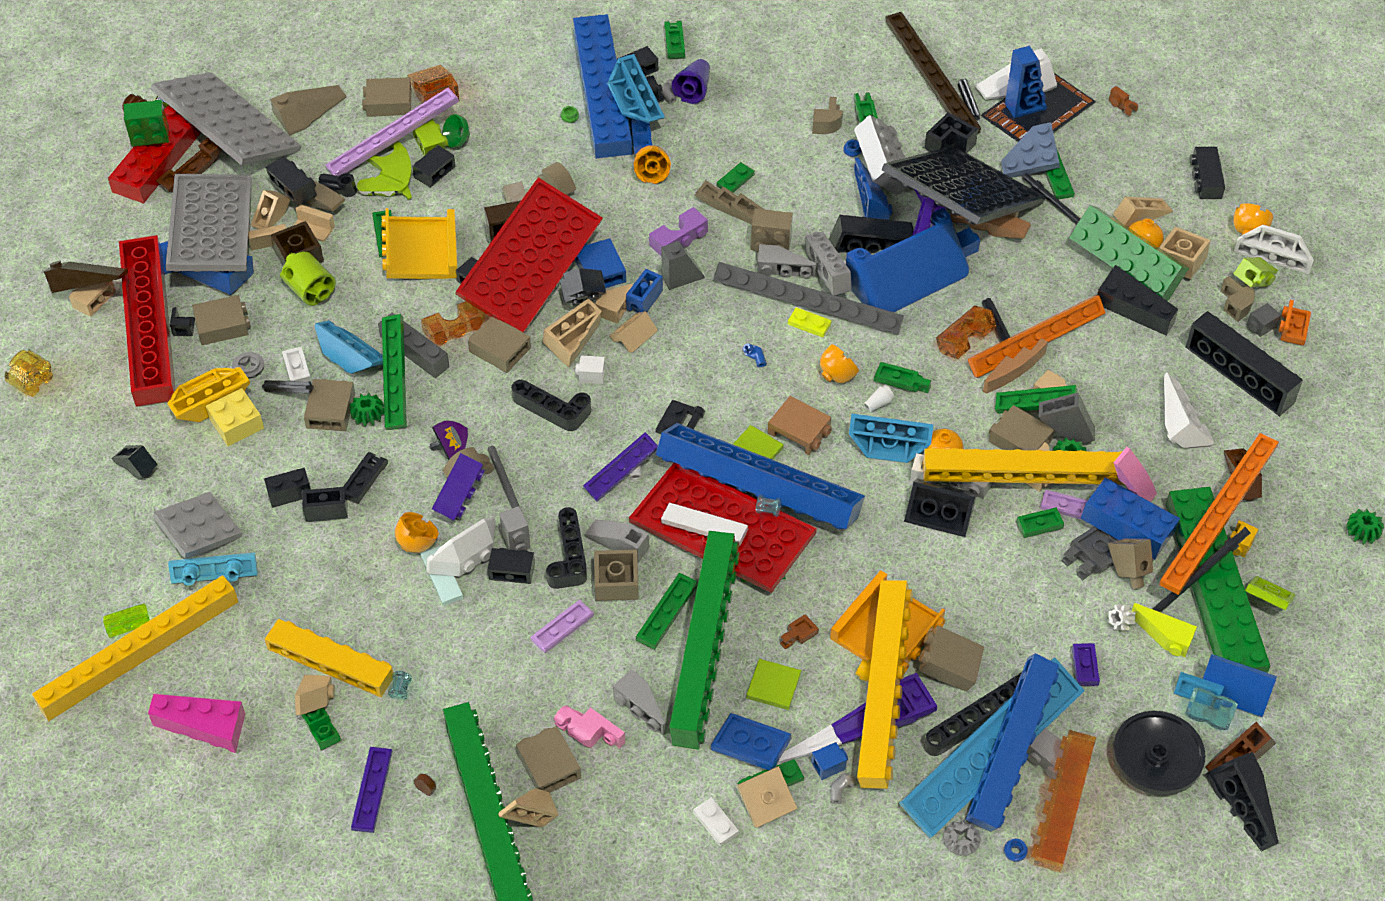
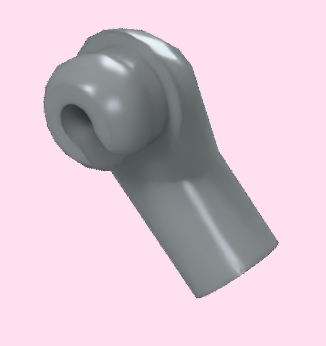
[661,79,677,104]

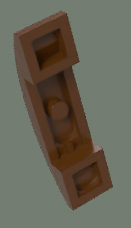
[156,137,222,192]

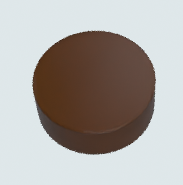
[414,773,436,796]

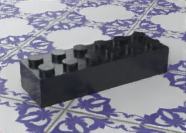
[1185,311,1303,417]

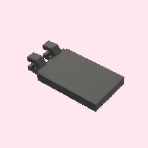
[1062,527,1118,581]

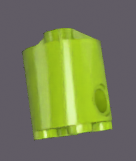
[280,252,336,306]

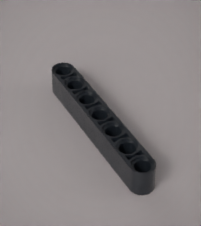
[924,672,1022,756]

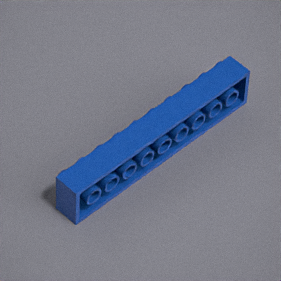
[573,14,632,159]
[656,423,865,529]

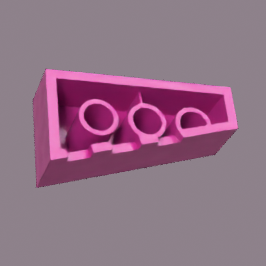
[148,694,245,753]

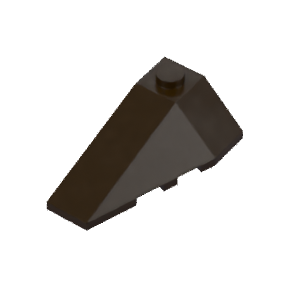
[44,261,128,293]

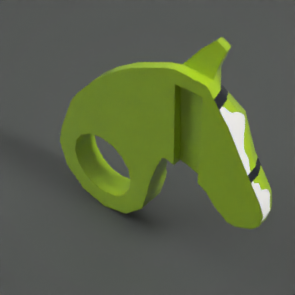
[357,140,412,200]

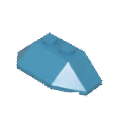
[607,54,665,123]
[315,320,383,373]
[849,414,934,463]

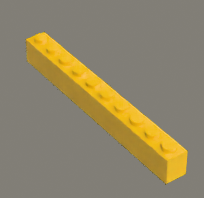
[923,448,1134,485]
[32,575,238,721]
[857,580,913,789]

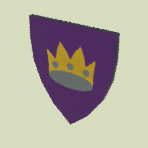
[430,421,468,460]

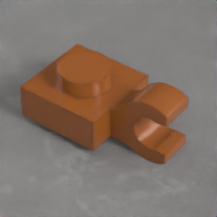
[1109,86,1139,116]
[780,614,819,650]

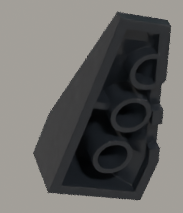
[1205,752,1279,851]

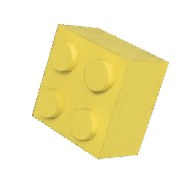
[206,388,264,446]

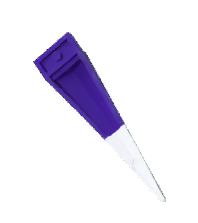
[777,673,937,764]

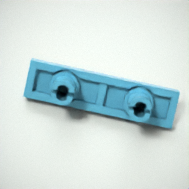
[168,552,258,586]

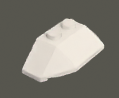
[1234,225,1314,274]
[427,516,496,577]

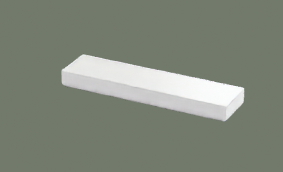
[661,503,748,546]

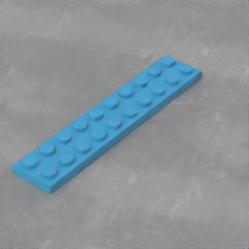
[899,657,1085,838]

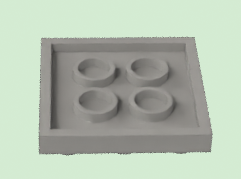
[153,492,242,559]

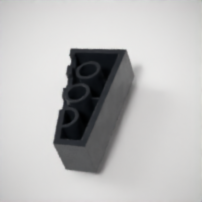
[829,214,914,254]
[1097,265,1178,336]

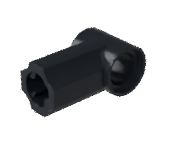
[318,173,357,197]

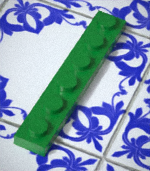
[382,314,407,430]

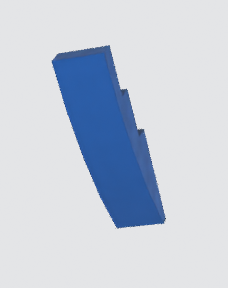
[630,118,652,154]

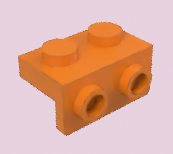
[1278,299,1311,346]

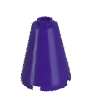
[671,59,710,104]

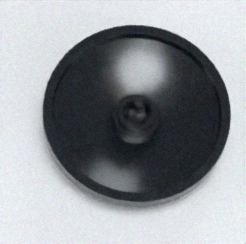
[1112,711,1206,796]

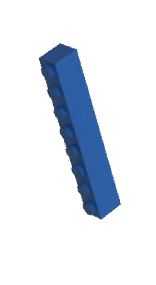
[966,653,1059,832]

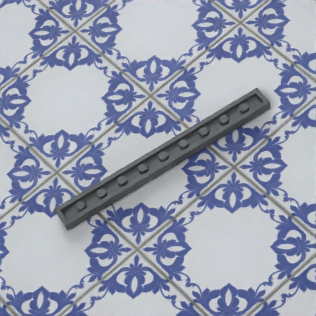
[714,262,904,334]

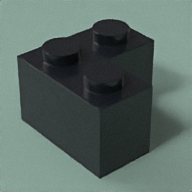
[925,112,978,153]
[560,268,606,306]

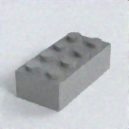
[854,115,907,195]

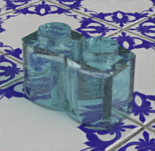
[1185,688,1238,730]

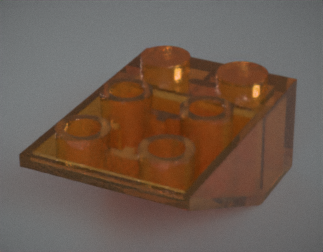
[407,64,460,104]

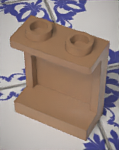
[767,396,832,455]

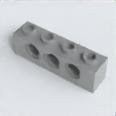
[805,231,851,296]

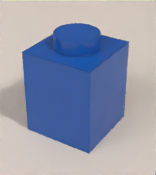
[957,227,980,257]
[811,742,848,780]

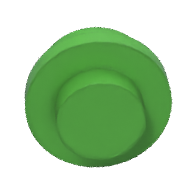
[561,106,579,123]

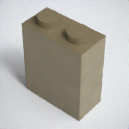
[362,77,412,117]
[192,295,251,345]
[468,317,531,373]
[304,379,355,432]
[989,405,1055,451]
[919,626,984,691]
[516,726,581,793]

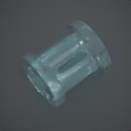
[756,494,781,517]
[388,671,412,700]

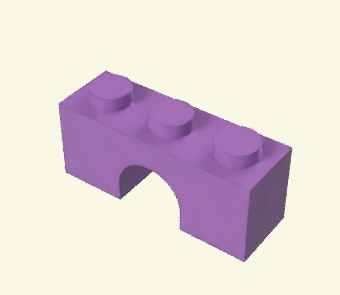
[649,207,708,256]

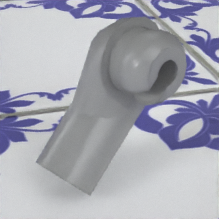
[831,773,855,804]

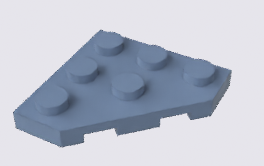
[1001,122,1060,178]

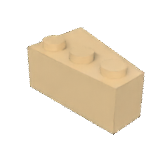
[543,298,602,367]

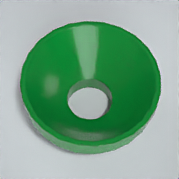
[442,114,470,148]

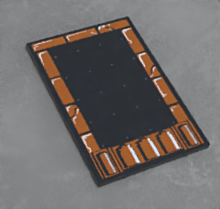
[981,73,1096,142]

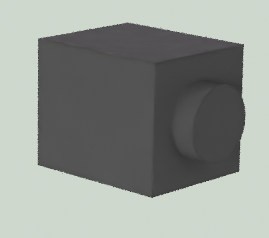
[1247,303,1281,337]

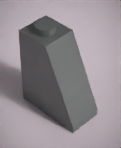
[661,241,705,290]
[1039,393,1095,444]

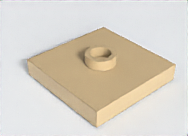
[736,766,797,828]

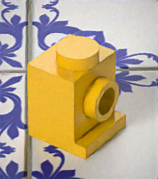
[1230,520,1259,558]

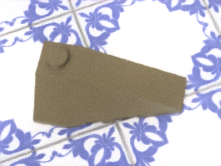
[270,85,347,136]

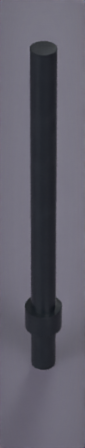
[1022,173,1081,225]
[1152,527,1251,613]

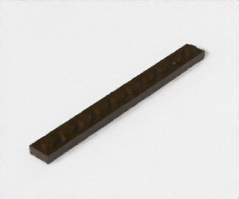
[885,11,981,133]

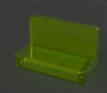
[103,603,150,638]

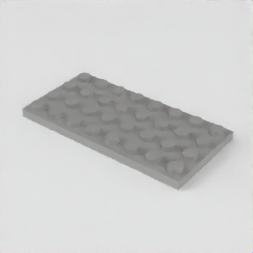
[151,72,301,165]
[166,174,252,272]

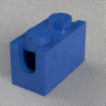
[626,269,663,313]

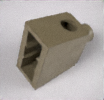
[1108,538,1153,589]

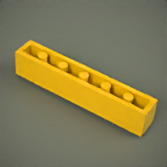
[265,619,394,698]

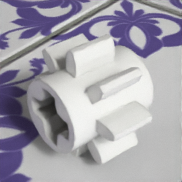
[1108,604,1136,631]

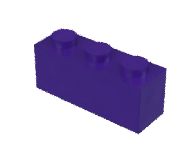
[432,453,486,521]

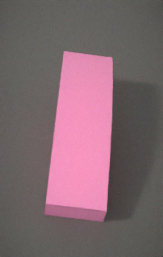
[1114,447,1157,502]

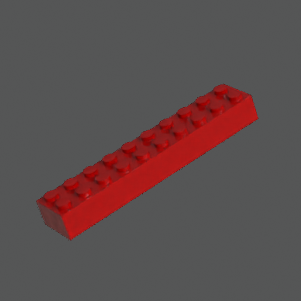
[119,235,176,407]

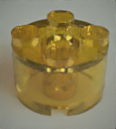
[4,349,53,397]

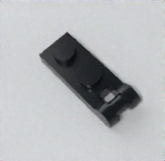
[343,452,388,504]

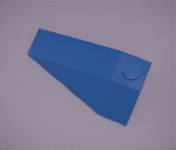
[854,157,893,220]

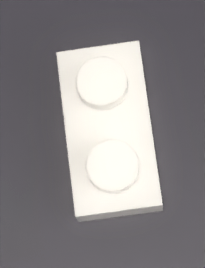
[282,347,311,381]
[693,797,739,846]

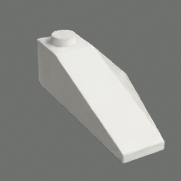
[976,48,1057,100]
[1164,373,1215,448]

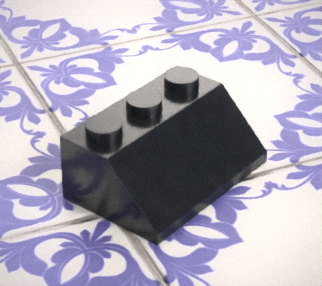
[904,478,977,537]

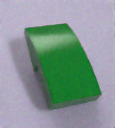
[301,707,342,750]

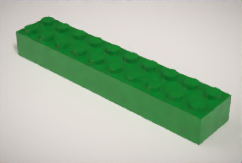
[1165,487,1271,673]
[669,530,740,750]
[443,702,533,901]

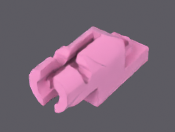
[554,705,625,749]

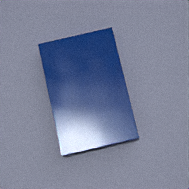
[1203,654,1277,717]
[711,713,792,770]

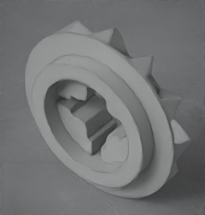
[232,352,264,378]
[943,820,981,856]

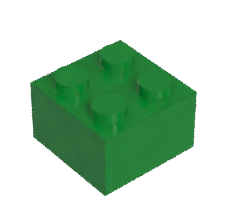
[124,100,169,147]

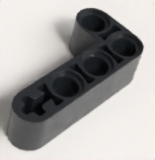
[511,380,591,431]
[546,507,587,589]

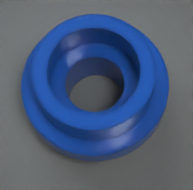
[843,139,862,157]
[1004,838,1028,862]

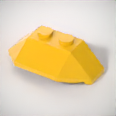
[167,367,250,422]

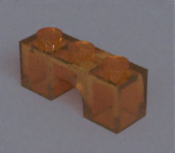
[421,301,486,345]
[936,305,996,359]

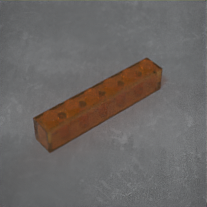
[1031,729,1096,873]

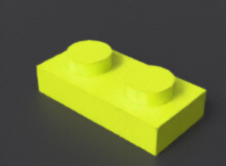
[788,307,832,338]

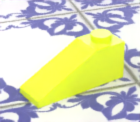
[1132,603,1197,657]

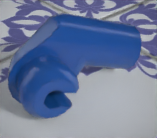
[743,343,767,368]

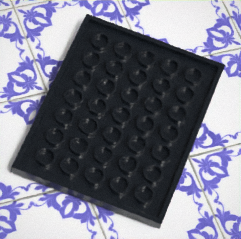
[881,146,1046,225]

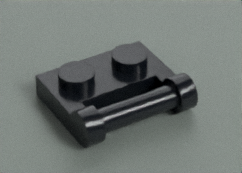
[656,399,705,434]

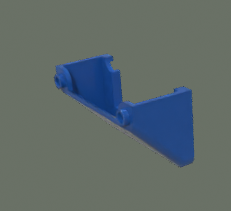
[846,208,969,312]

